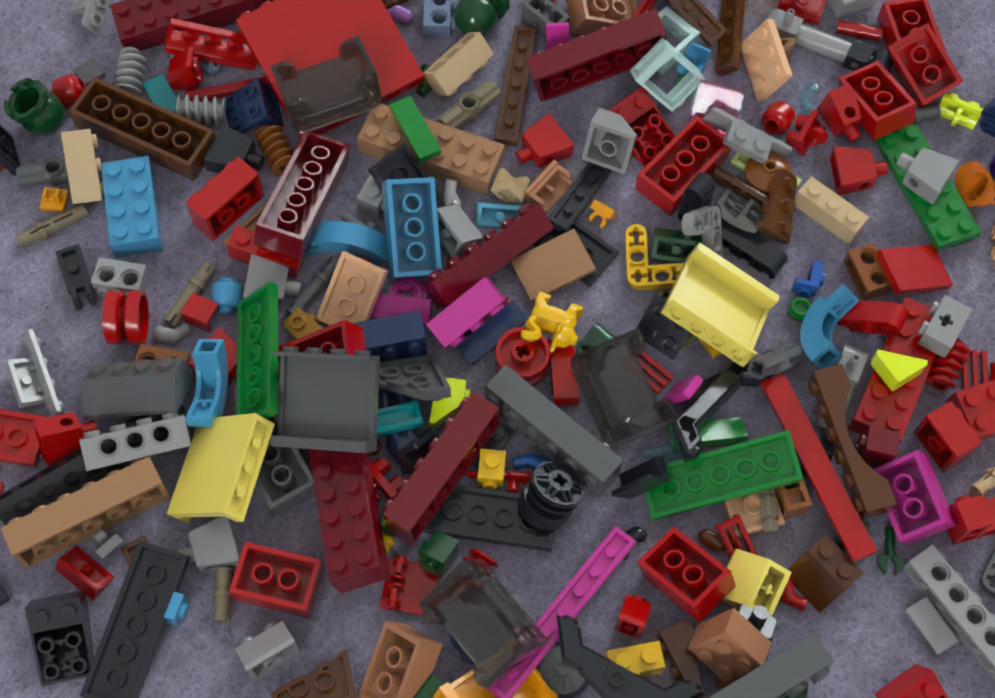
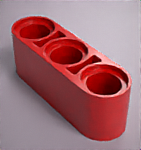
[837,300,909,336]
[548,339,579,407]

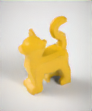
[520,292,583,353]

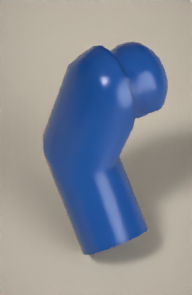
[512,453,547,470]

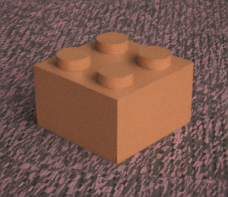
[688,608,772,682]

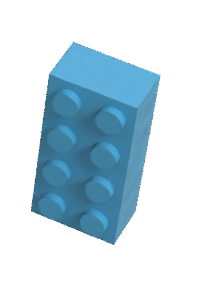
[101,156,163,258]
[382,177,442,279]

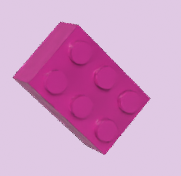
[426,277,506,348]
[873,450,957,545]

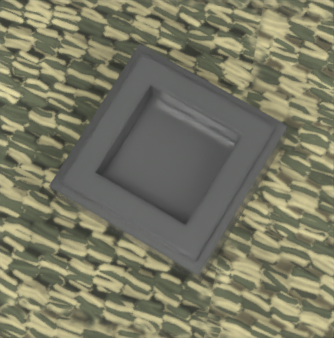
[73,58,106,87]

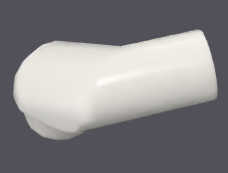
[444,179,461,207]

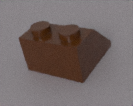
[787,534,863,613]

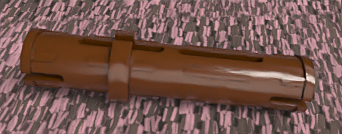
[712,166,770,209]

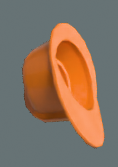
[955,161,995,207]

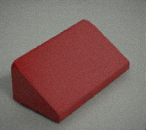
[55,546,115,601]

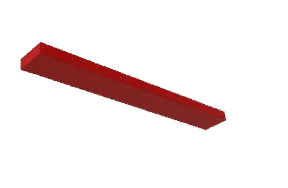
[760,373,877,563]

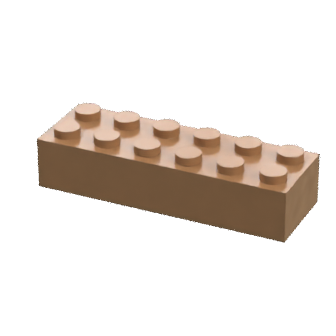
[357,102,505,196]
[0,457,171,569]

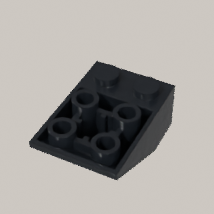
[25,590,94,686]

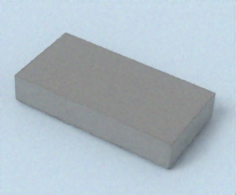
[904,596,959,656]

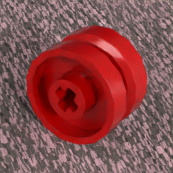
[102,290,150,344]
[495,327,550,387]

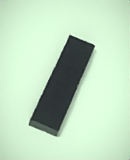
[548,162,612,234]

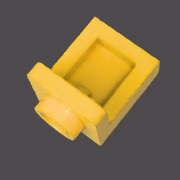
[478,449,506,490]

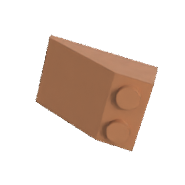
[566,0,637,35]
[357,621,443,698]

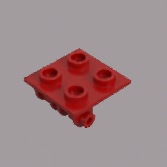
[379,555,439,617]

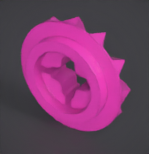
[388,278,427,299]

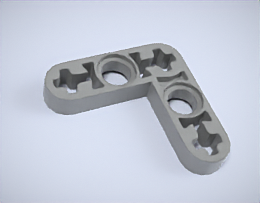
[682,206,723,257]

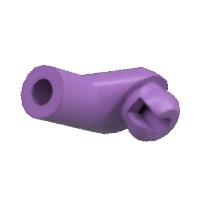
[387,5,414,25]

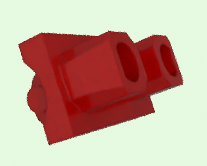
[786,110,828,156]
[370,457,403,502]

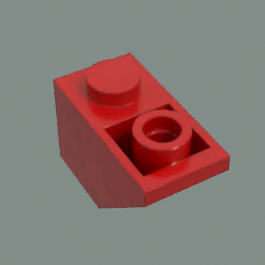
[167,47,204,91]

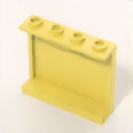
[661,243,780,367]
[167,413,275,523]

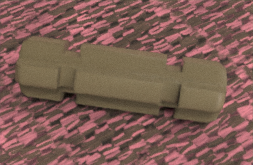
[760,489,778,533]

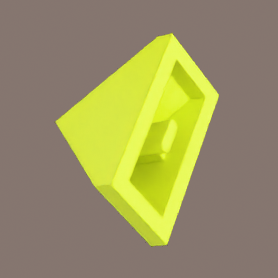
[870,349,928,392]

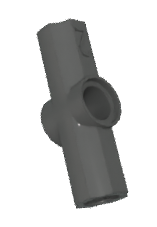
[16,157,68,188]
[747,342,805,380]

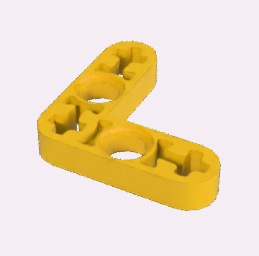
[625,224,684,291]

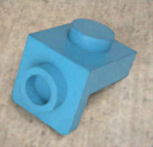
[676,42,711,75]
[164,592,189,627]

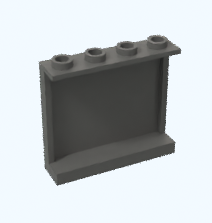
[270,346,380,453]

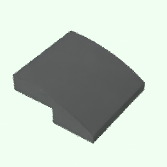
[713,187,765,233]

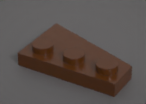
[756,169,797,244]
[271,650,356,698]

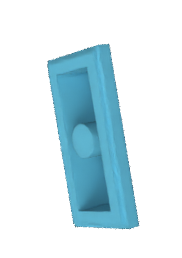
[476,202,522,228]

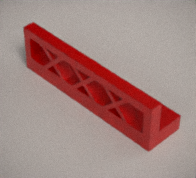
[164,18,257,70]

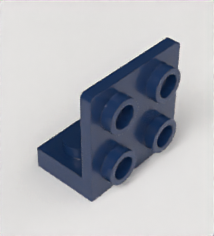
[225,78,284,133]

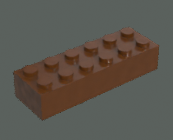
[69,77,215,181]

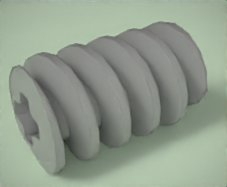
[112,47,148,97]
[176,94,226,127]

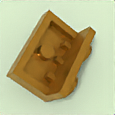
[282,307,322,339]

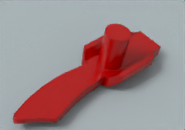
[464,471,533,493]

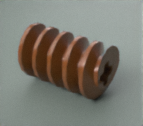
[254,125,294,177]

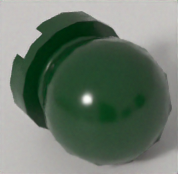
[454,0,510,37]
[4,78,65,136]

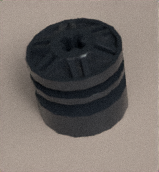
[518,461,584,531]

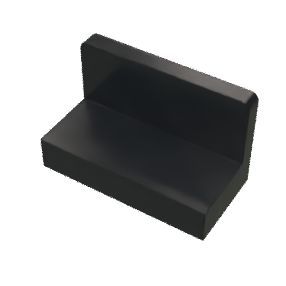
[396,421,446,474]
[612,456,670,499]

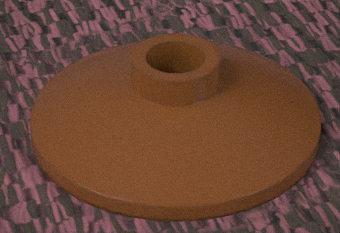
[745,151,791,193]

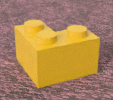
[605,641,666,677]

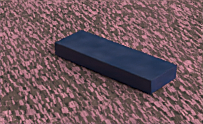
[456,300,528,365]

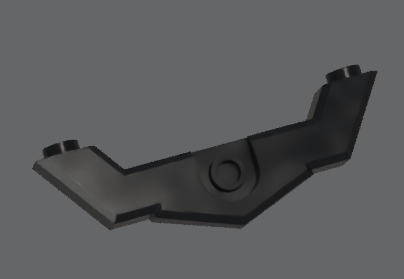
[672,361,772,463]
[556,615,705,698]

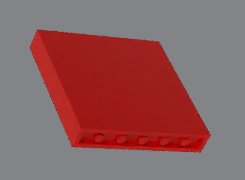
[236,0,424,140]

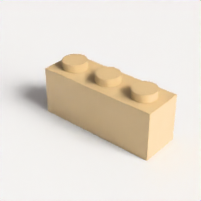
[423,32,494,97]
[60,129,104,204]
[794,176,869,245]

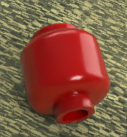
[50,73,86,107]
[761,101,795,135]

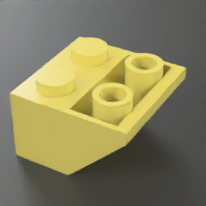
[722,549,792,616]

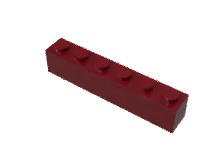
[423,203,554,308]

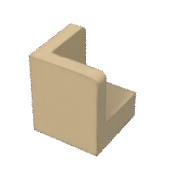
[491,168,530,203]

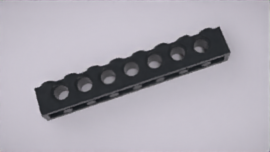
[0,404,189,525]

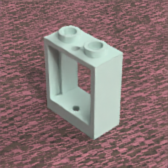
[657,6,700,75]
[630,37,705,112]

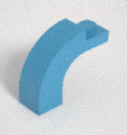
[305,221,388,265]
[800,284,860,369]
[185,339,228,427]

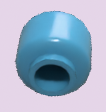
[211,277,243,314]

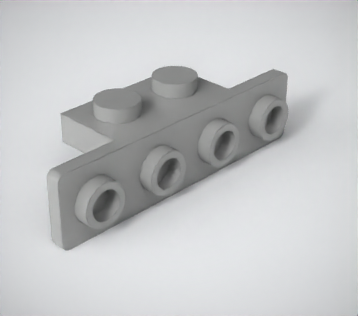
[70,0,110,35]
[703,107,792,164]
[5,328,63,417]

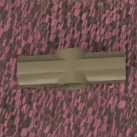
[437,80,501,129]

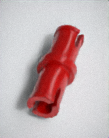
[836,19,883,42]

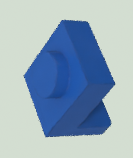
[791,260,826,298]

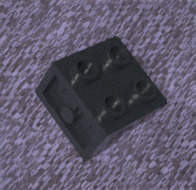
[634,288,690,359]

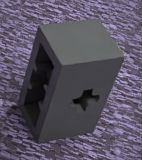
[521,0,570,39]

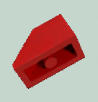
[614,595,652,639]

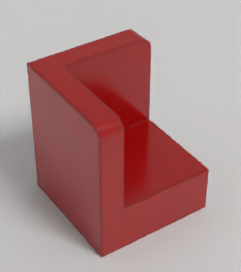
[180,293,218,333]

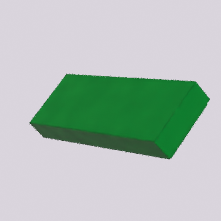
[389,96,441,163]
[668,417,748,449]

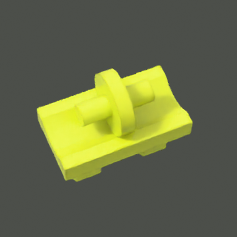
[938,92,983,130]

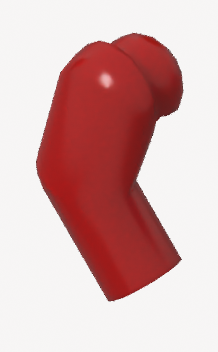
[780,577,808,611]

